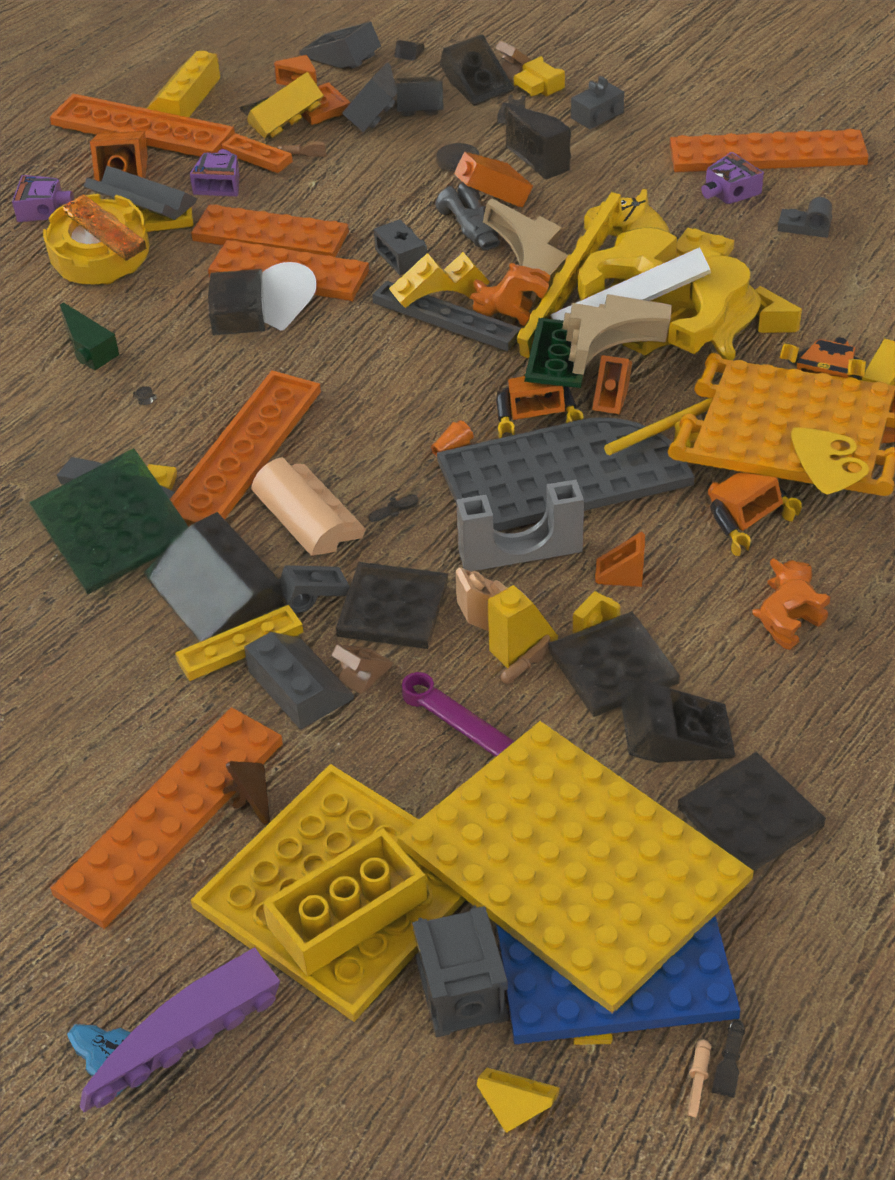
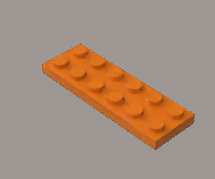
[191,204,349,257]
[208,240,369,301]

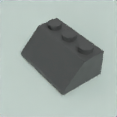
[244,632,354,730]

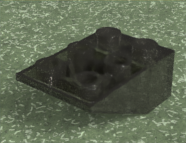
[621,680,735,763]

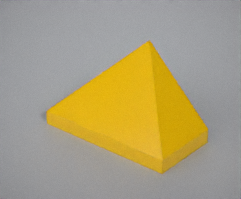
[477,1067,560,1133]

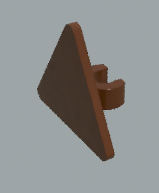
[223,761,270,825]

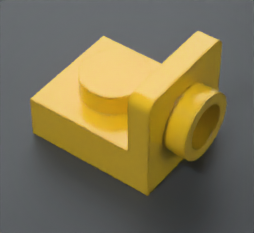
[572,591,621,640]

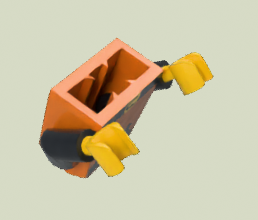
[779,337,866,380]
[496,376,584,438]
[708,472,802,556]

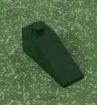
[60,302,119,370]

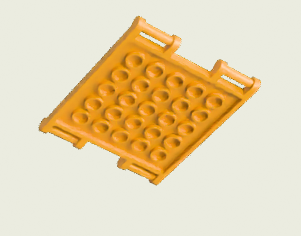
[668,353,895,496]

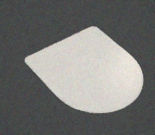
[234,262,316,331]

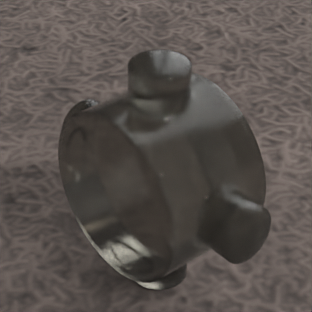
[133,386,157,405]

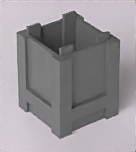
[412,906,508,1038]

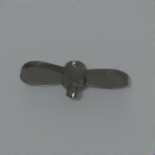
[369,494,418,522]

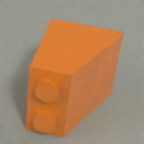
[90,131,148,182]

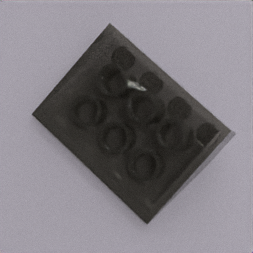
[144,512,284,642]

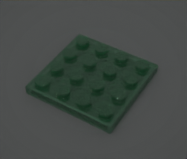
[29,448,193,595]

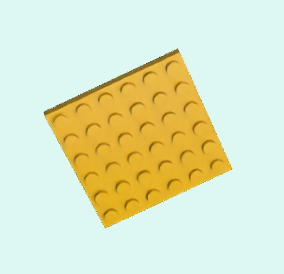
[191,764,466,1022]

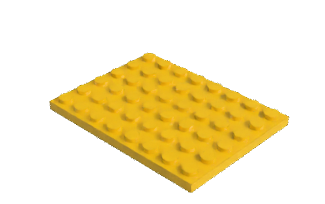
[397,721,754,1013]

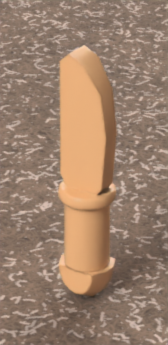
[687,1039,711,1118]

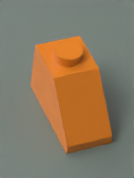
[592,355,633,415]

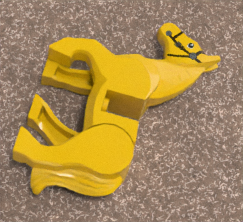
[578,189,761,360]

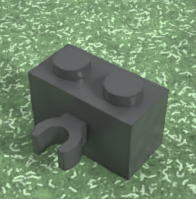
[571,76,624,129]

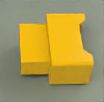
[514,56,565,97]

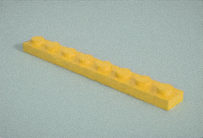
[517,192,622,358]

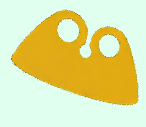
[791,427,869,494]

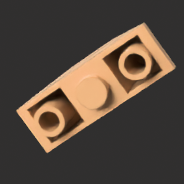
[456,567,528,631]

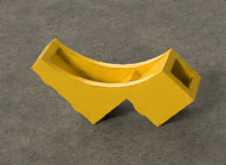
[389,252,490,308]

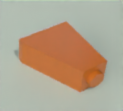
[454,152,533,208]

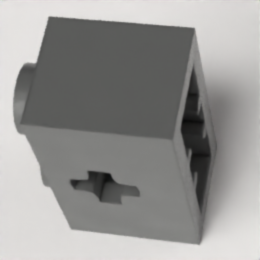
[374,219,428,275]

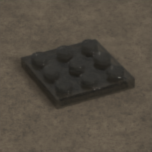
[336,562,448,649]
[549,611,680,717]
[678,752,826,871]

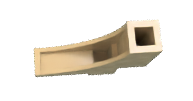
[483,198,568,307]
[562,294,672,375]

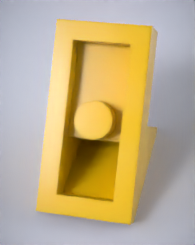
[755,286,802,333]

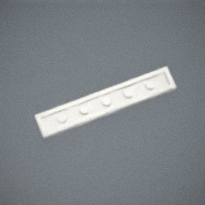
[551,247,711,320]

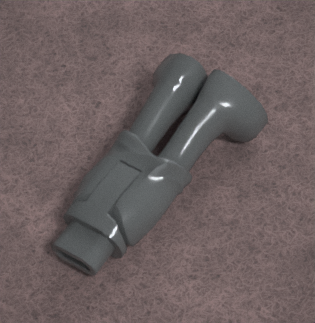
[435,182,500,251]

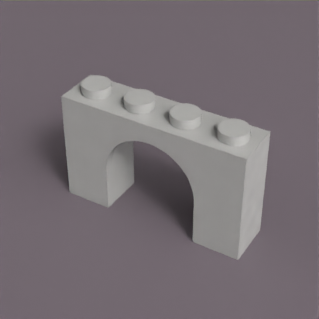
[456,479,584,571]

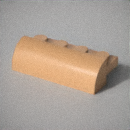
[251,457,366,556]

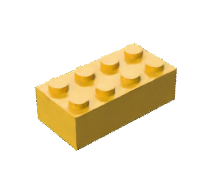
[263,828,427,976]

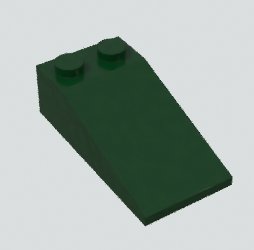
[524,318,588,388]

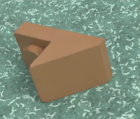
[496,40,531,81]
[331,644,393,694]

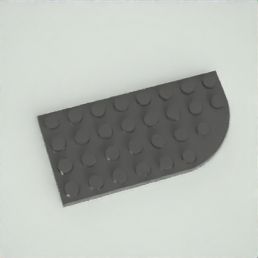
[437,418,695,531]

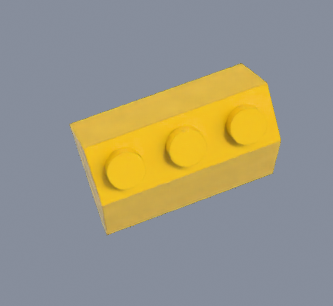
[247,72,324,139]

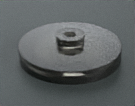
[437,143,479,172]

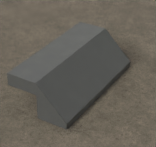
[84,166,197,220]

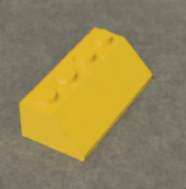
[146,51,220,117]

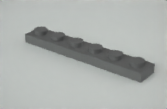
[372,281,521,351]

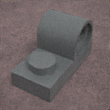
[777,197,833,238]
[278,565,350,613]

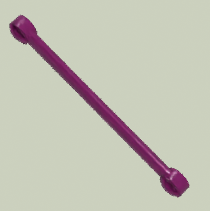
[402,672,515,757]

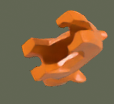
[470,263,550,326]
[752,558,830,650]

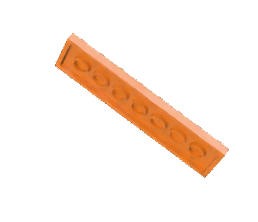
[50,93,235,157]
[669,129,869,172]
[160,370,321,535]
[50,707,283,929]

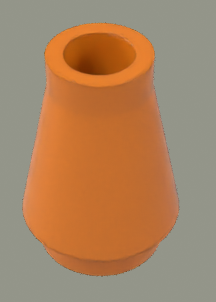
[431,420,474,457]

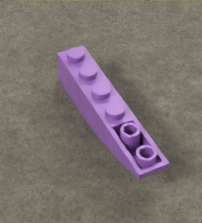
[79,947,280,1112]

